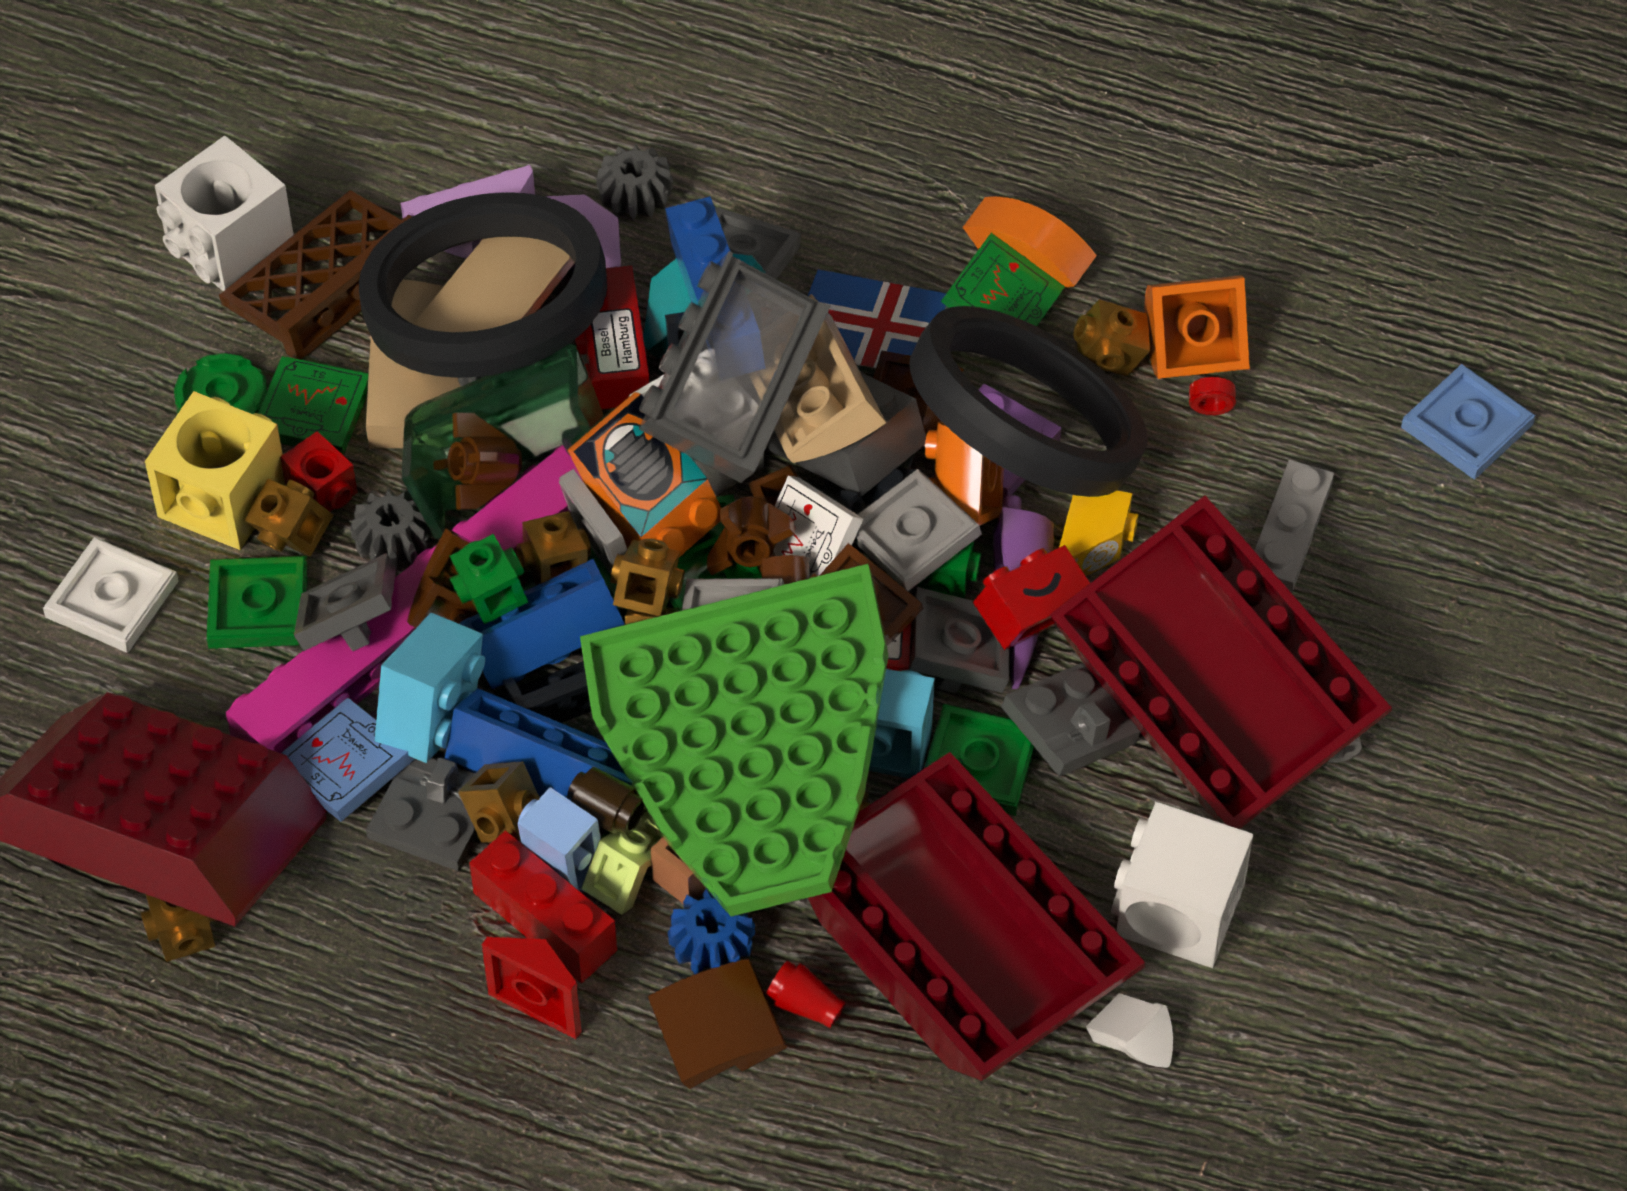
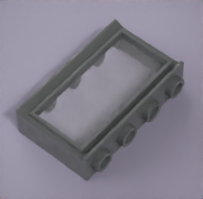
[639,251,831,483]

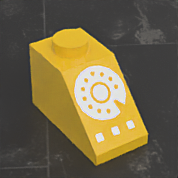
[1059,490,1139,576]

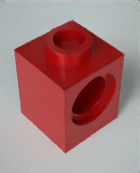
[280,431,358,512]

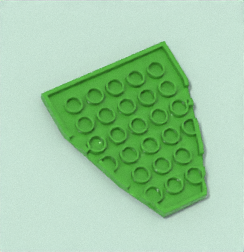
[580,564,889,917]

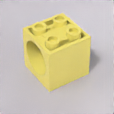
[145,391,285,550]

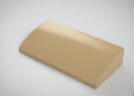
[413,237,575,332]
[366,279,465,449]
[748,294,886,463]

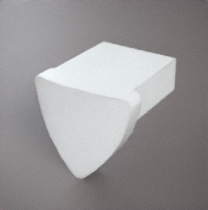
[1086,993,1173,1068]

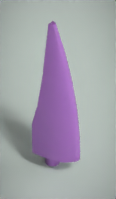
[993,495,1054,689]

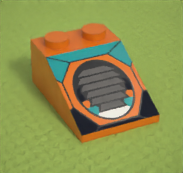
[568,392,721,557]

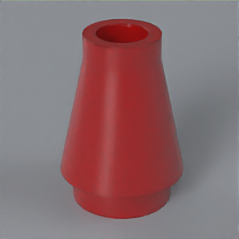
[766,960,846,1029]

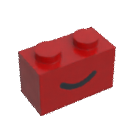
[973,545,1090,651]

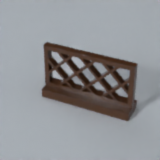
[219,190,412,360]

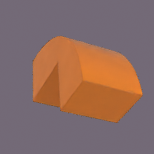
[963,196,1097,288]

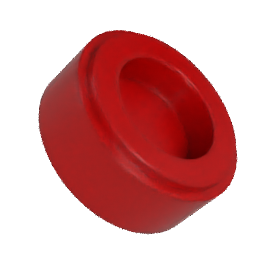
[1189,377,1236,415]

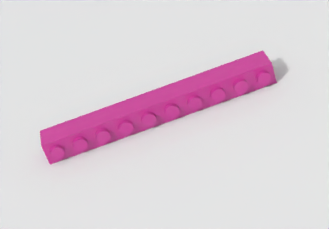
[225,427,590,753]

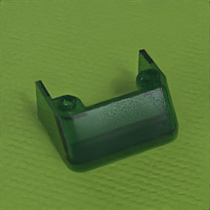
[402,344,604,539]

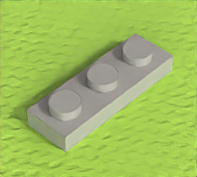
[1254,460,1335,593]

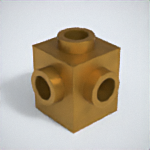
[1074,299,1150,376]
[245,479,333,557]
[517,511,591,585]
[610,539,685,616]
[458,761,540,843]
[140,894,216,962]

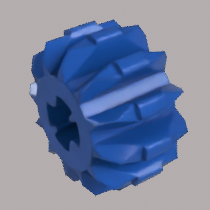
[668,889,755,974]

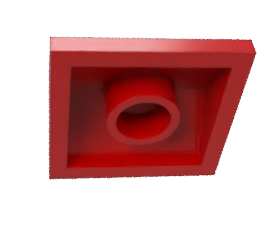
[481,937,582,1039]

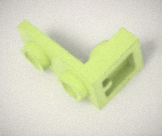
[581,811,663,915]

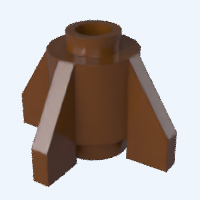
[433,413,522,510]
[707,496,795,575]

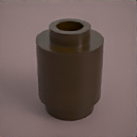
[567,767,646,835]

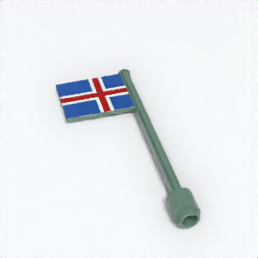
[808,269,948,565]

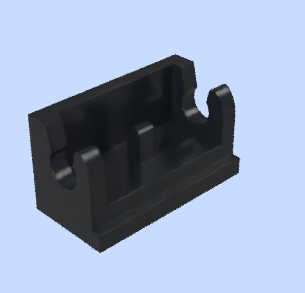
[502,661,591,723]

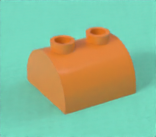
[1144,275,1250,379]
[925,421,1004,526]

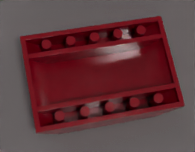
[1050,495,1392,829]
[0,692,327,927]
[808,752,1145,1081]

